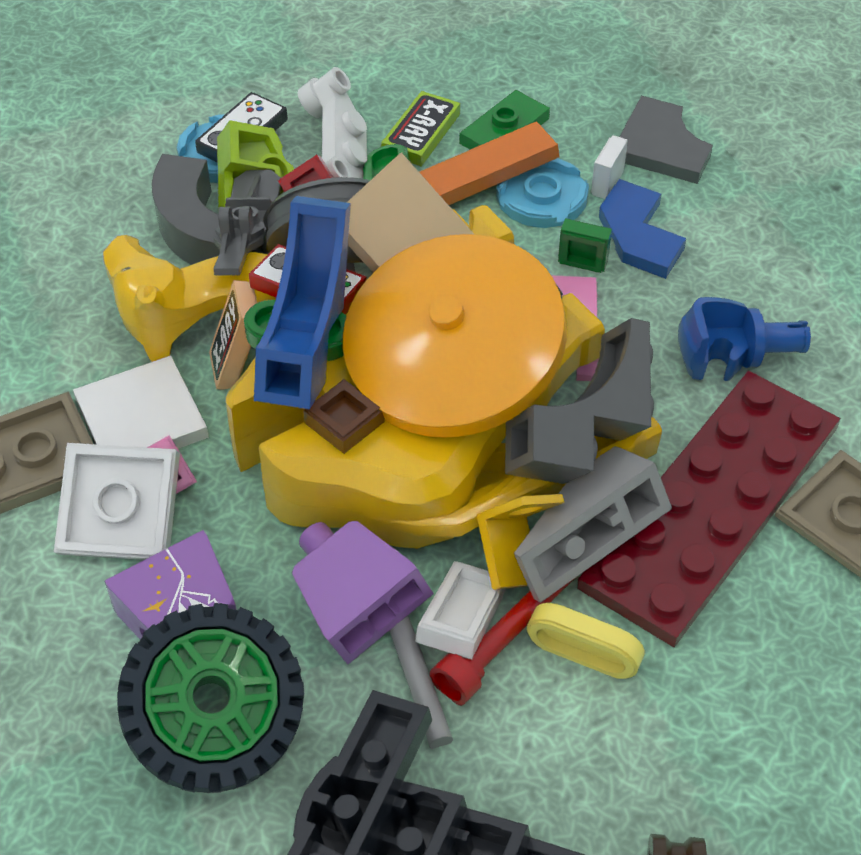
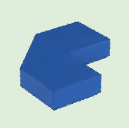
[599,179,686,279]

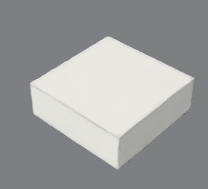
[591,135,628,199]

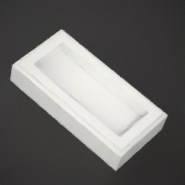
[415,561,506,660]

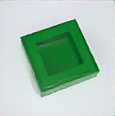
[558,218,612,273]

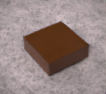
[303,379,385,454]

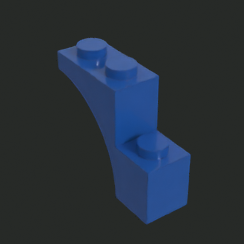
[254,196,351,409]

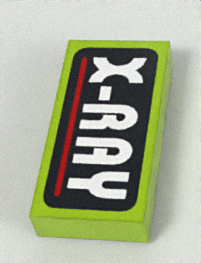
[381,91,461,167]

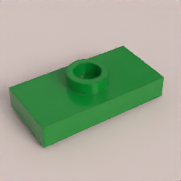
[459,90,550,150]

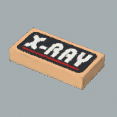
[209,280,257,390]

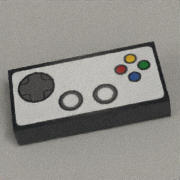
[195,92,288,163]

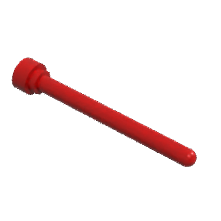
[430,578,575,706]

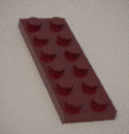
[577,370,841,648]

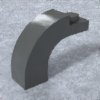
[152,154,269,265]

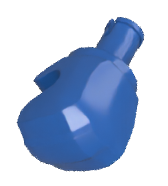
[678,297,811,381]

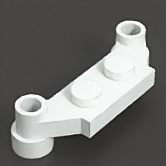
[298,67,367,179]

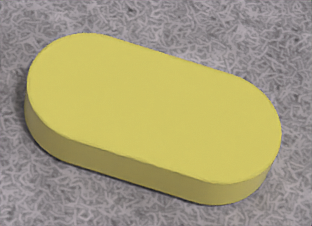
[527,603,645,679]

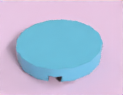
[496,158,589,228]

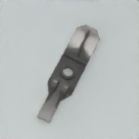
[213,170,281,275]

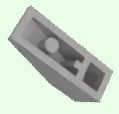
[514,446,672,603]

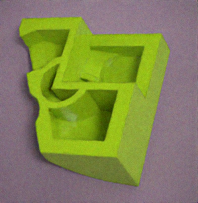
[217,120,294,212]

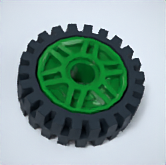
[117,603,304,793]

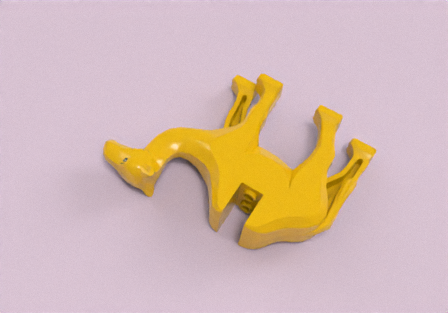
[103,205,662,549]

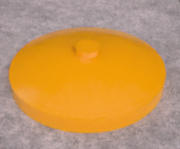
[343,234,567,438]

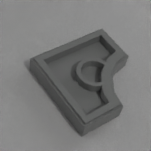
[619,95,713,184]

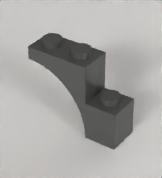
[505,318,654,484]

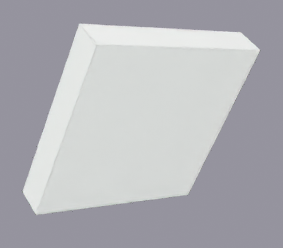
[73,355,209,449]
[54,443,180,560]

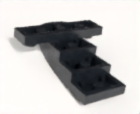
[287,690,585,855]

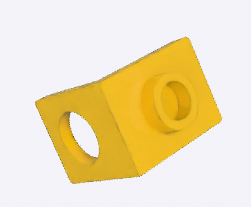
[476,494,564,590]

